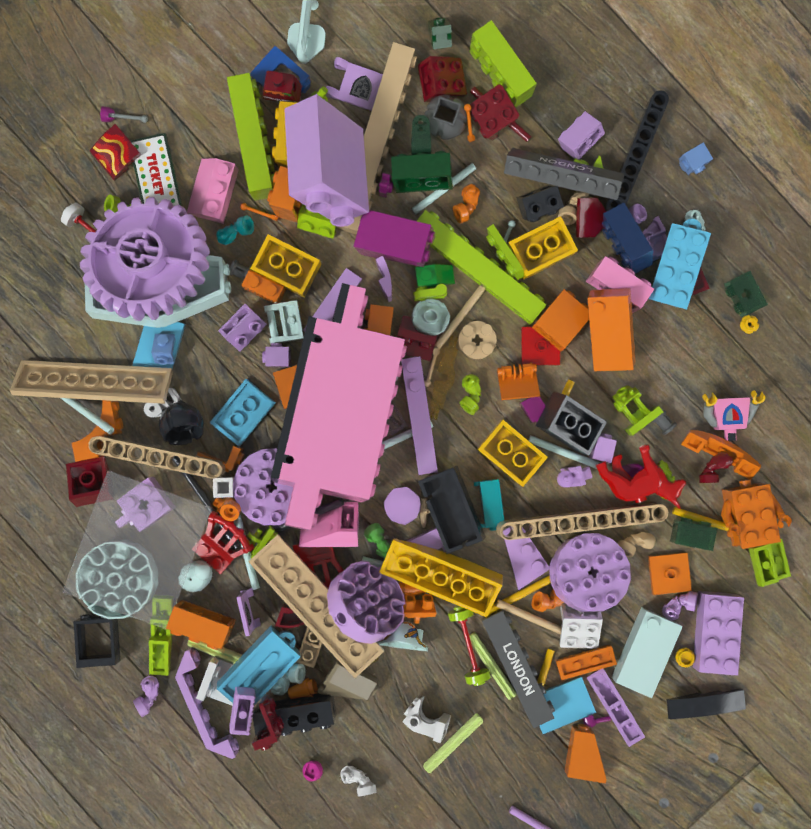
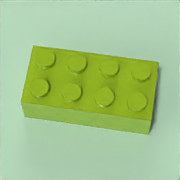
[470,20,537,108]

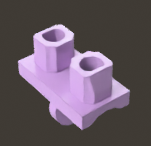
[557,466,592,488]

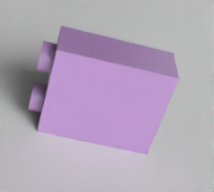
[285,94,369,227]

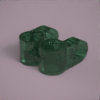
[411,115,431,155]

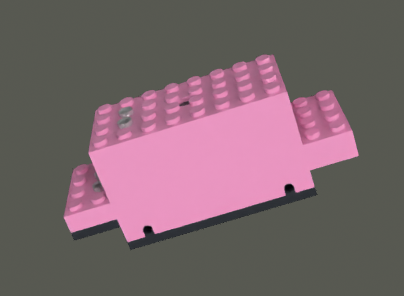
[270,283,407,530]

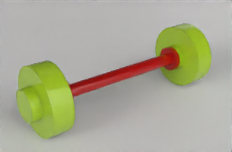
[448,606,491,686]

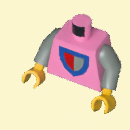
[702,390,765,441]

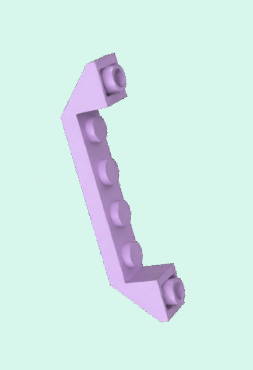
[175,647,239,759]

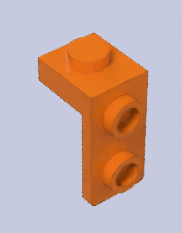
[196,446,244,472]

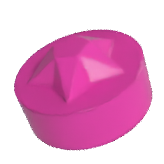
[303,760,323,781]

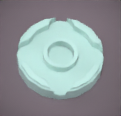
[411,299,450,336]

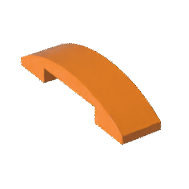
[681,430,761,479]

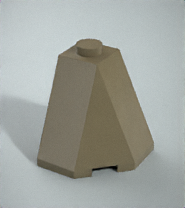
[317,659,379,700]

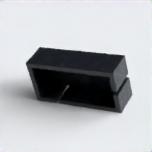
[418,466,486,554]

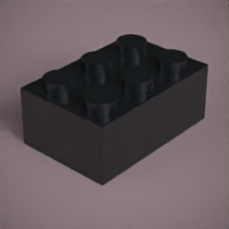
[535,392,607,456]

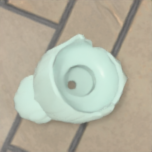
[179,560,213,592]

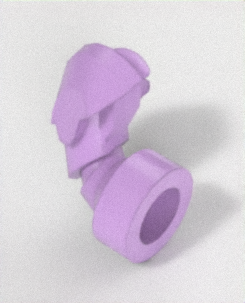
[662,591,698,620]
[133,676,159,717]

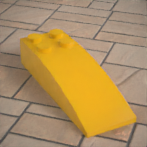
[379,538,503,617]

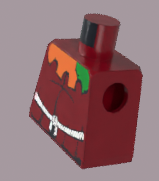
[263,71,302,103]

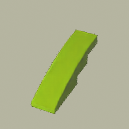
[149,594,174,676]

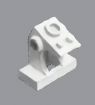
[403,696,451,743]

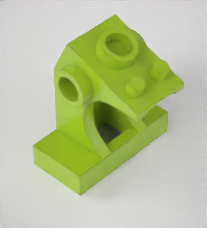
[612,385,663,436]

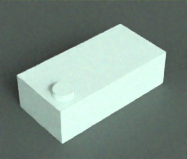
[612,607,683,698]

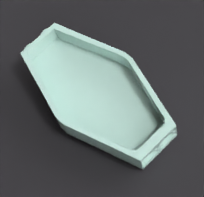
[85,255,231,328]

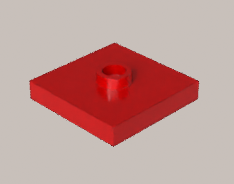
[521,327,560,366]

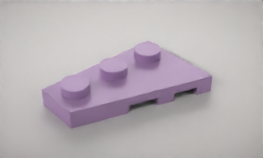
[503,526,549,590]

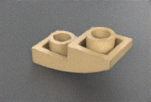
[296,627,322,668]

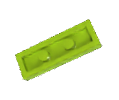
[486,224,524,280]

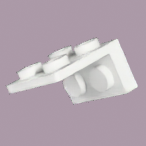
[559,603,603,649]
[196,657,234,706]

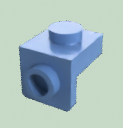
[151,334,175,365]

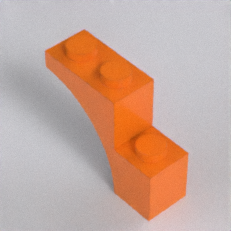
[72,400,123,462]

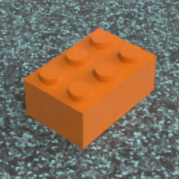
[267,166,302,223]
[166,600,236,650]

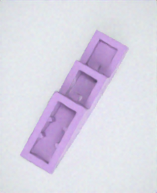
[587,669,645,747]

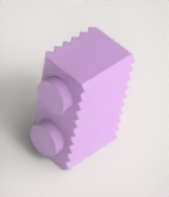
[229,687,256,735]

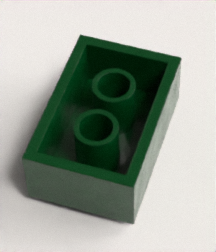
[391,151,453,193]

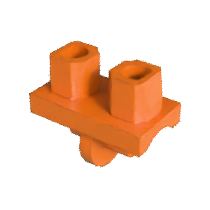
[403,594,436,624]

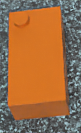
[588,288,636,371]

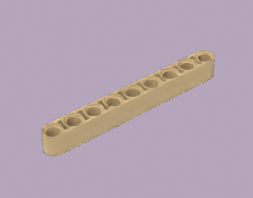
[496,503,668,540]

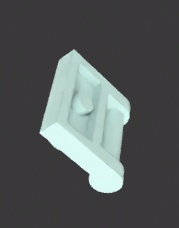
[264,300,304,344]

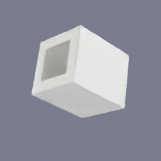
[213,477,234,498]

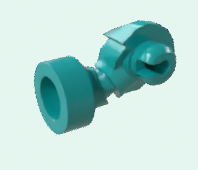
[216,215,254,245]

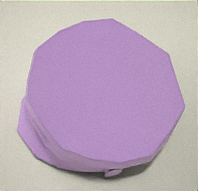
[384,487,421,525]

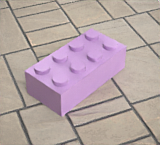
[693,591,744,676]

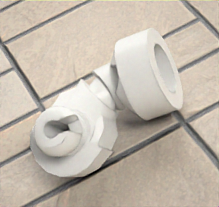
[341,766,377,796]

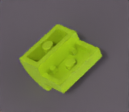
[748,539,791,587]

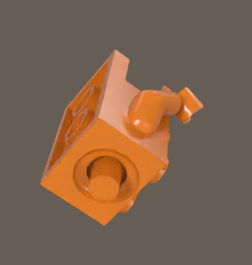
[721,479,792,549]

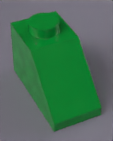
[415,264,455,288]

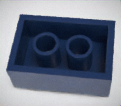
[602,203,653,274]

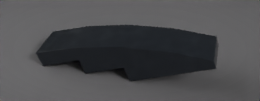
[666,689,746,719]

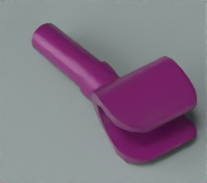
[582,714,611,727]

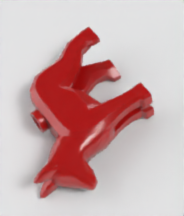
[596,444,686,509]

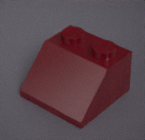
[66,456,115,507]

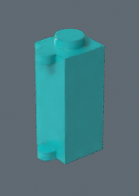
[474,479,504,531]

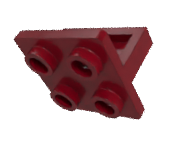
[397,315,437,361]

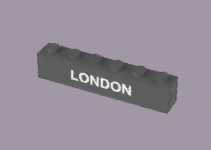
[504,148,625,200]
[481,609,555,728]

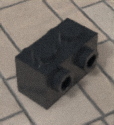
[516,184,564,222]

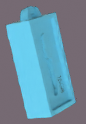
[649,219,711,309]
[217,625,300,705]

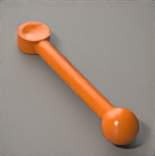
[464,104,475,142]
[240,203,278,221]

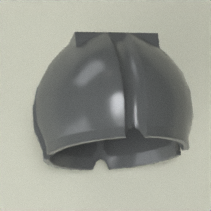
[424,94,467,140]

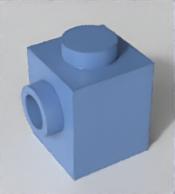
[679,142,713,175]

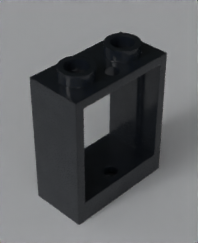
[73,614,121,668]

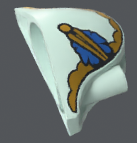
[377,621,428,651]

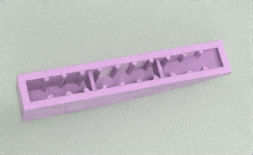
[401,357,438,475]

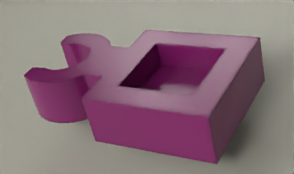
[379,173,394,198]

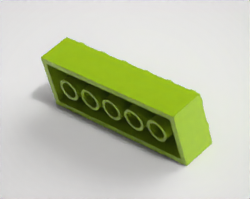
[227,73,275,201]

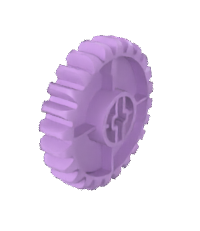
[80,197,210,321]

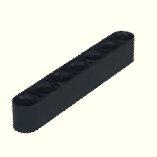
[605,90,669,211]

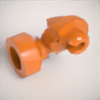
[453,184,480,224]
[213,497,241,521]
[532,589,564,612]

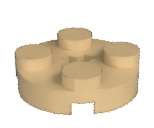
[458,321,497,360]

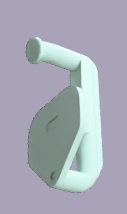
[287,0,326,64]

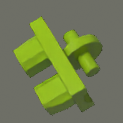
[247,525,282,558]

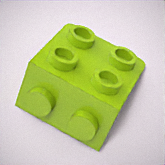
[297,204,337,239]

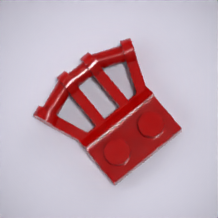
[192,511,255,575]
[292,543,344,589]

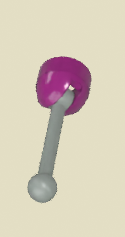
[100,106,148,123]

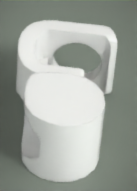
[144,388,182,417]

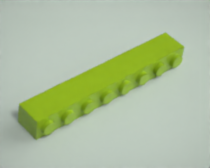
[417,210,546,325]

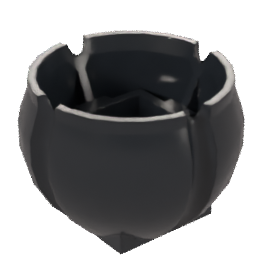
[159,400,204,445]

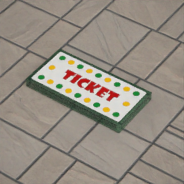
[131,133,183,207]

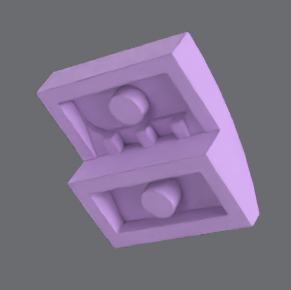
[376,256,392,302]

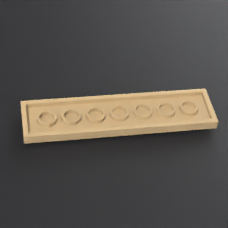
[10,360,173,404]
[248,534,384,678]

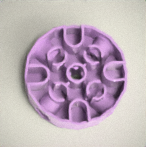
[233,449,293,525]
[549,533,631,612]
[327,561,405,644]

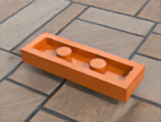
[555,645,617,680]

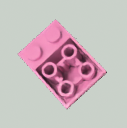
[299,502,359,547]

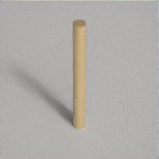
[435,285,486,350]
[496,599,562,635]

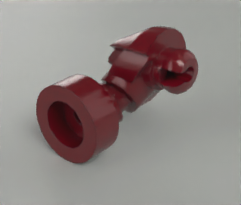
[699,452,733,483]

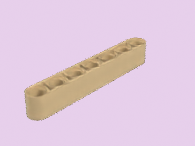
[88,436,225,478]

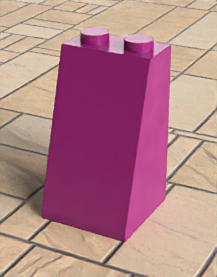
[353,210,435,267]

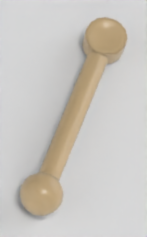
[424,348,440,387]

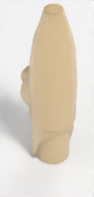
[420,498,430,528]

